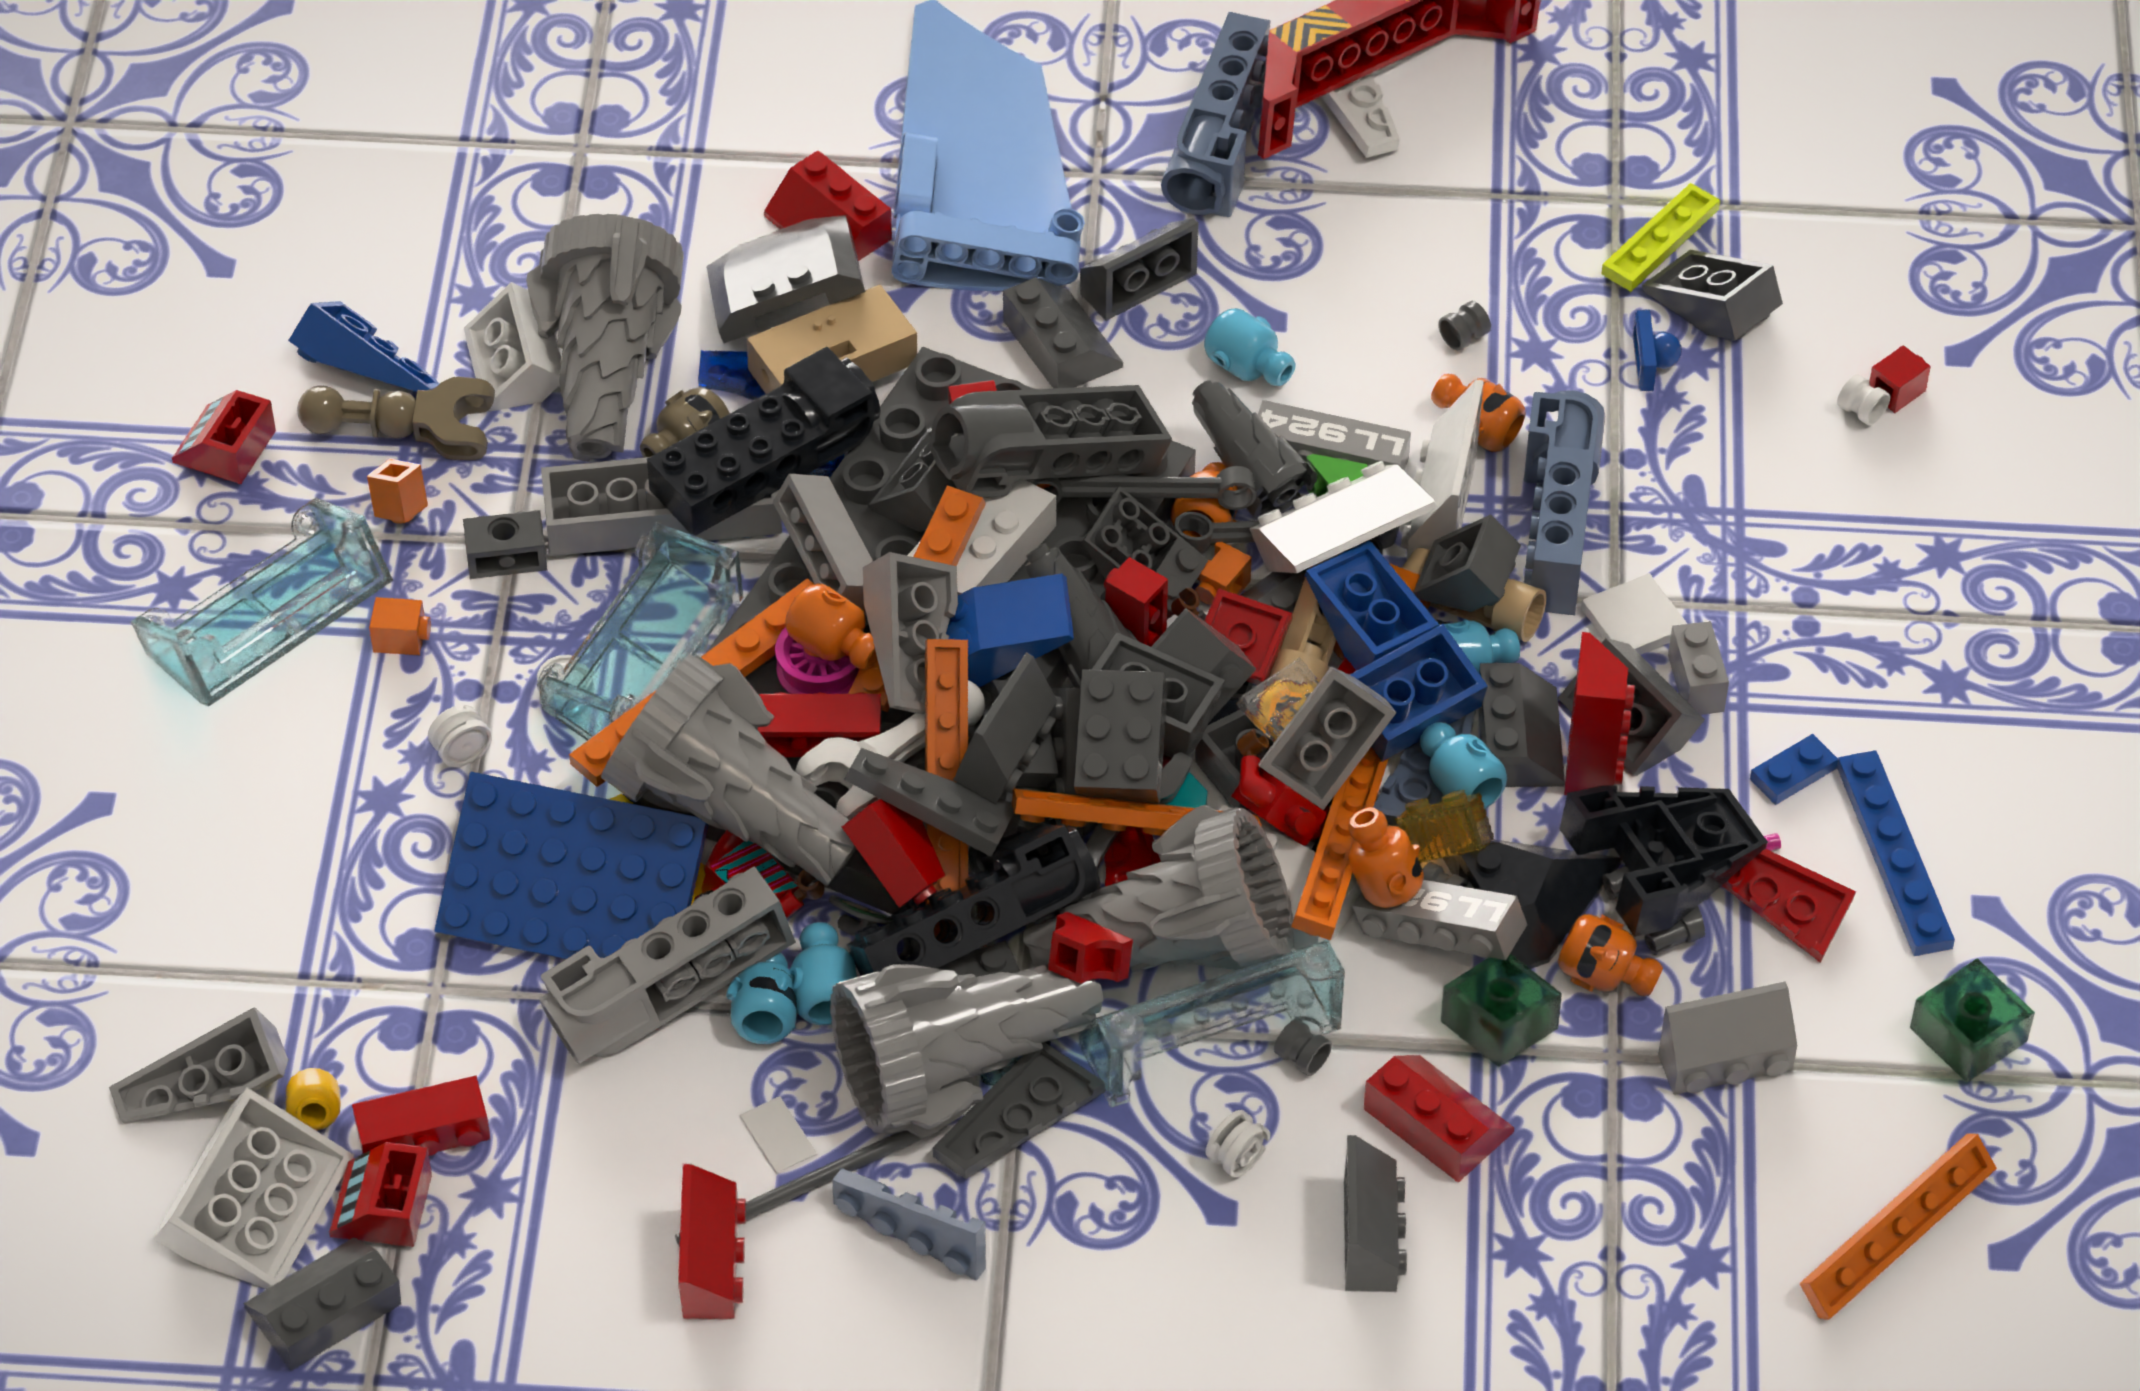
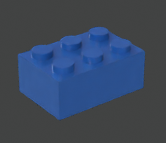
[1350,624,1488,762]

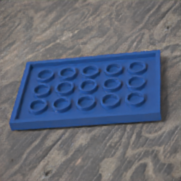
[434,771,709,959]

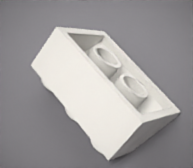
[463,282,561,412]

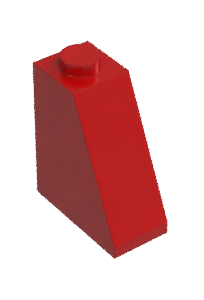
[842,799,946,908]

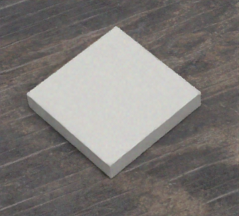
[1581,573,1687,655]

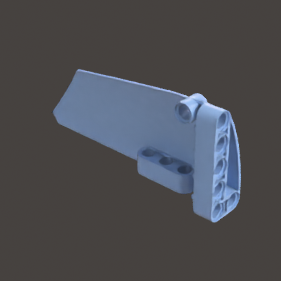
[892,0,1085,291]

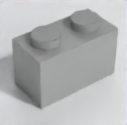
[1668,621,1729,715]

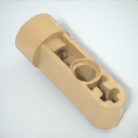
[1402,548,1546,642]
[1266,552,1344,688]

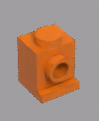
[1195,542,1252,605]

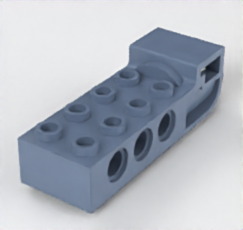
[1161,11,1271,217]
[1523,391,1605,616]

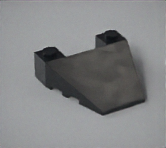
[1559,785,1768,937]

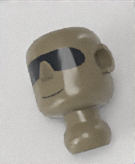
[640,387,730,457]

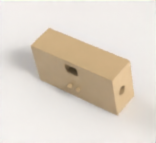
[747,284,917,394]

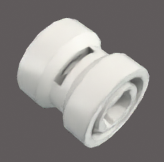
[1837,374,1891,426]

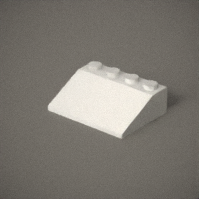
[1401,379,1484,559]
[1249,461,1437,573]
[153,1087,354,1289]

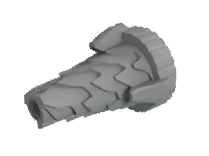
[527,213,684,462]
[601,654,857,887]
[1023,805,1294,973]
[830,965,1104,1138]

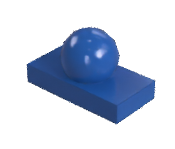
[1632,310,1682,391]

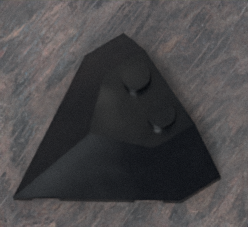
[1440,837,1622,976]

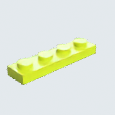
[1601,182,1720,292]

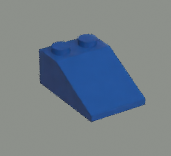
[1305,540,1439,671]
[946,573,1074,687]

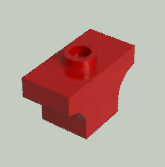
[1048,912,1133,984]

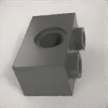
[463,510,547,579]

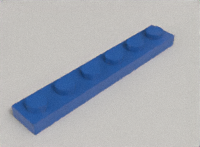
[1837,750,1955,956]

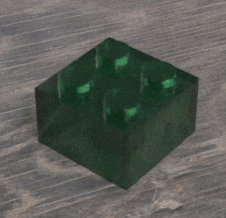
[1440,954,1562,1067]
[1910,958,2035,1083]

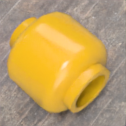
[285,1068,341,1131]

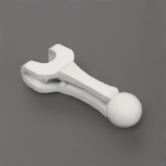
[795,680,985,820]

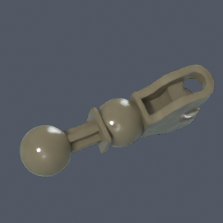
[297,377,495,460]

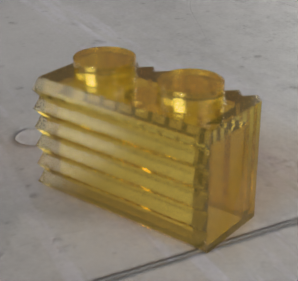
[1395,790,1494,863]

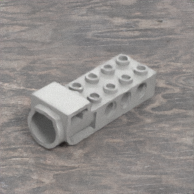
[539,866,796,1064]

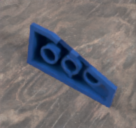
[288,301,440,392]

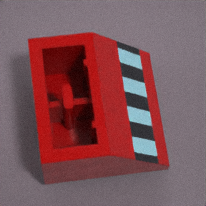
[172,390,276,484]
[329,1142,432,1247]

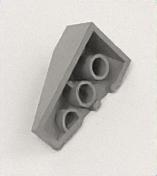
[863,552,958,714]
[109,1007,288,1124]

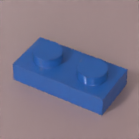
[1750,733,1839,805]

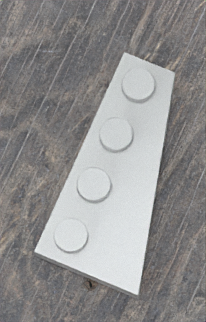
[1321,72,1400,158]

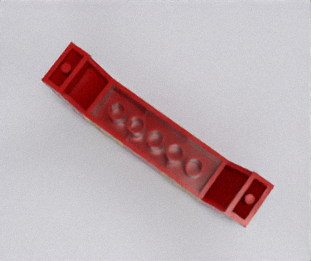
[1257,0,1541,159]

